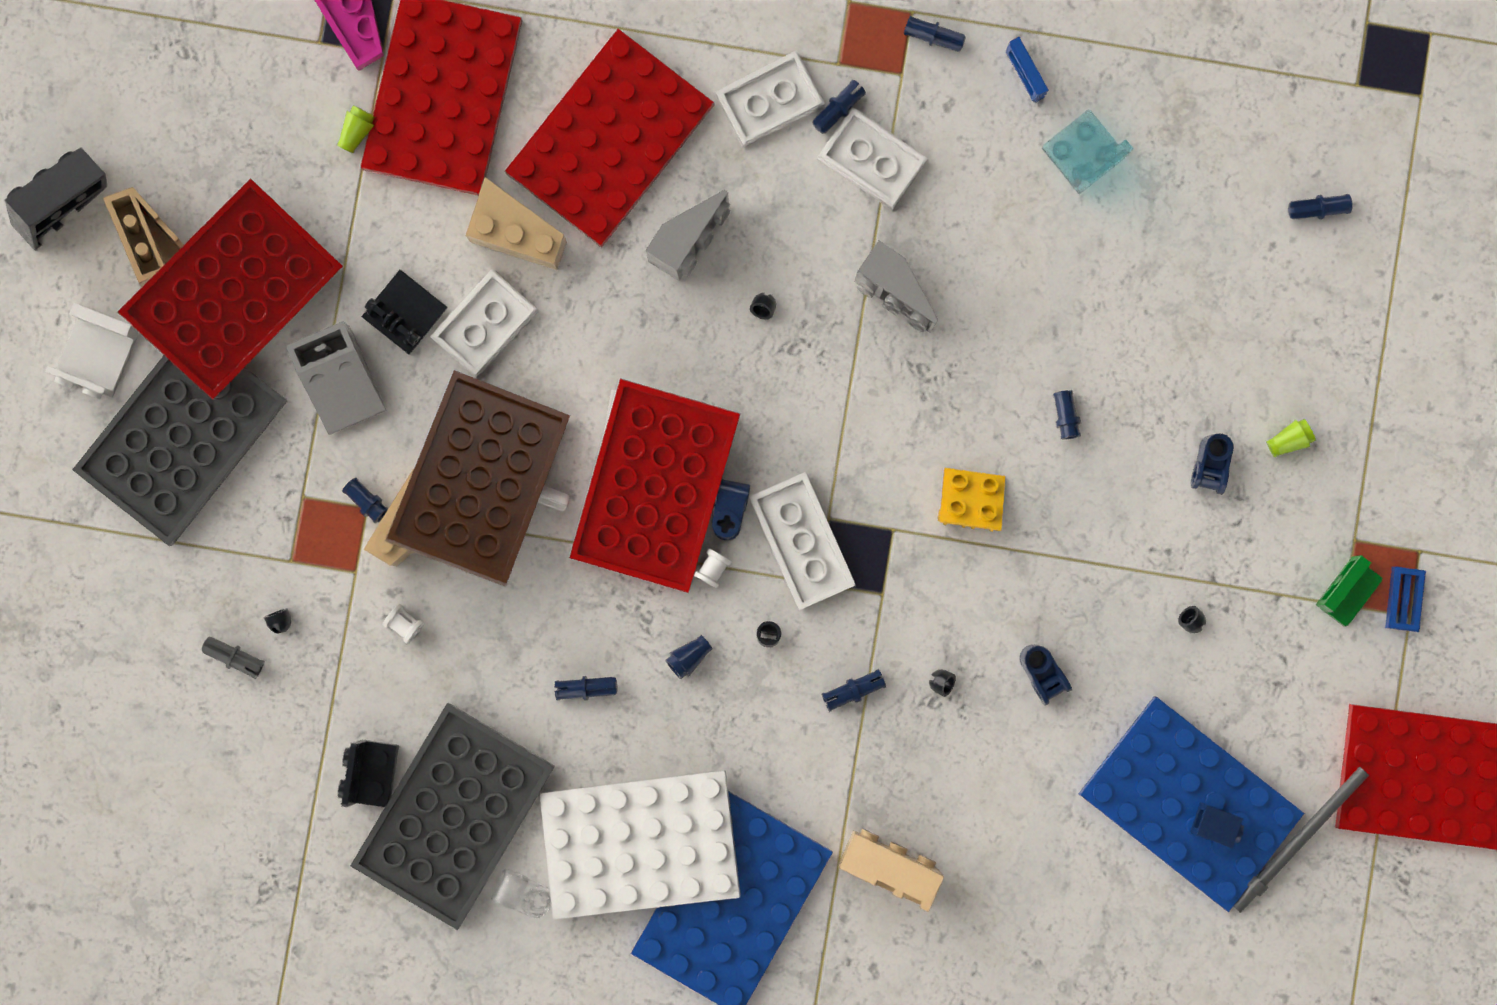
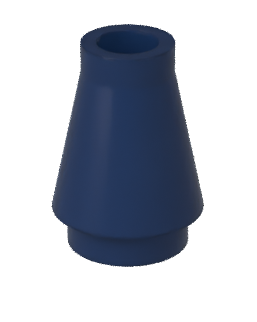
[665,635,713,679]

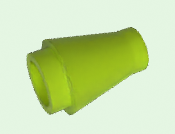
[337,105,375,154]
[1266,419,1316,458]

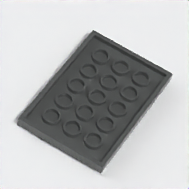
[72,355,288,546]
[350,703,555,930]

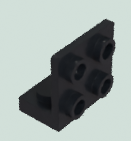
[338,740,399,808]

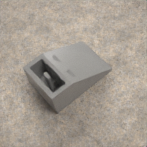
[645,190,730,281]
[854,240,938,333]
[286,321,386,435]

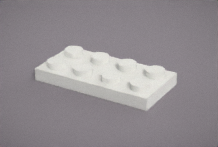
[749,472,856,610]

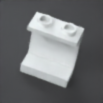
[45,303,139,399]

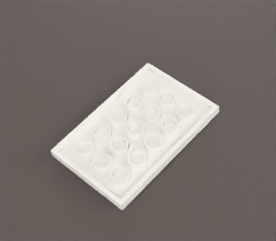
[540,770,741,919]

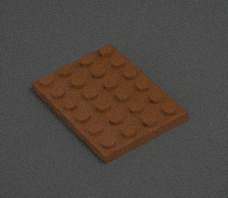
[385,370,570,587]

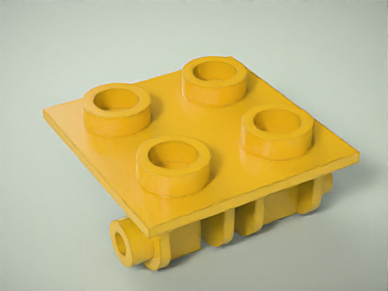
[938,468,1005,532]

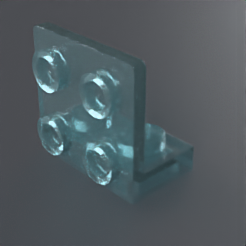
[1042,110,1133,195]

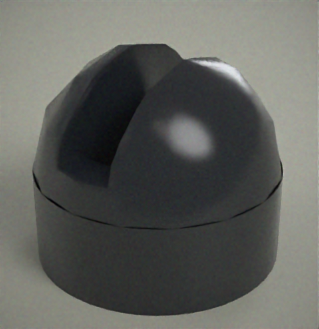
[750,293,776,320]
[1178,606,1206,633]
[264,608,291,634]
[756,621,781,648]
[929,669,956,697]

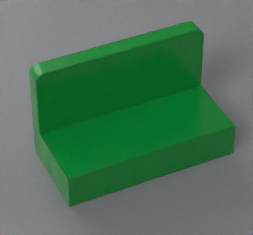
[1316,555,1383,626]

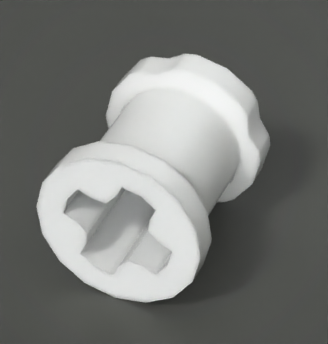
[694,548,732,589]
[382,604,424,644]

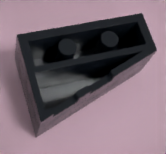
[4,147,107,251]

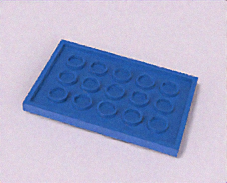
[1078,696,1305,912]
[631,791,833,1005]

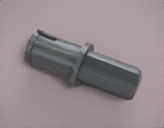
[201,637,265,679]

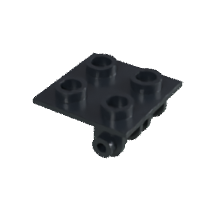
[361,269,448,355]

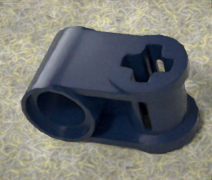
[1191,433,1234,495]
[712,479,750,541]
[1020,644,1072,706]

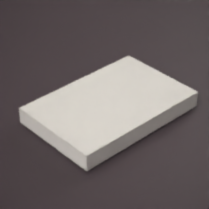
[715,50,825,148]
[817,107,928,210]
[430,269,539,378]

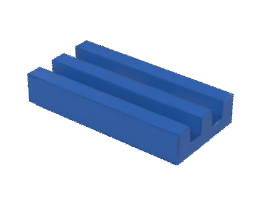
[1006,37,1049,103]
[1385,567,1426,632]

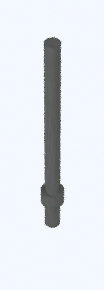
[1233,767,1369,913]

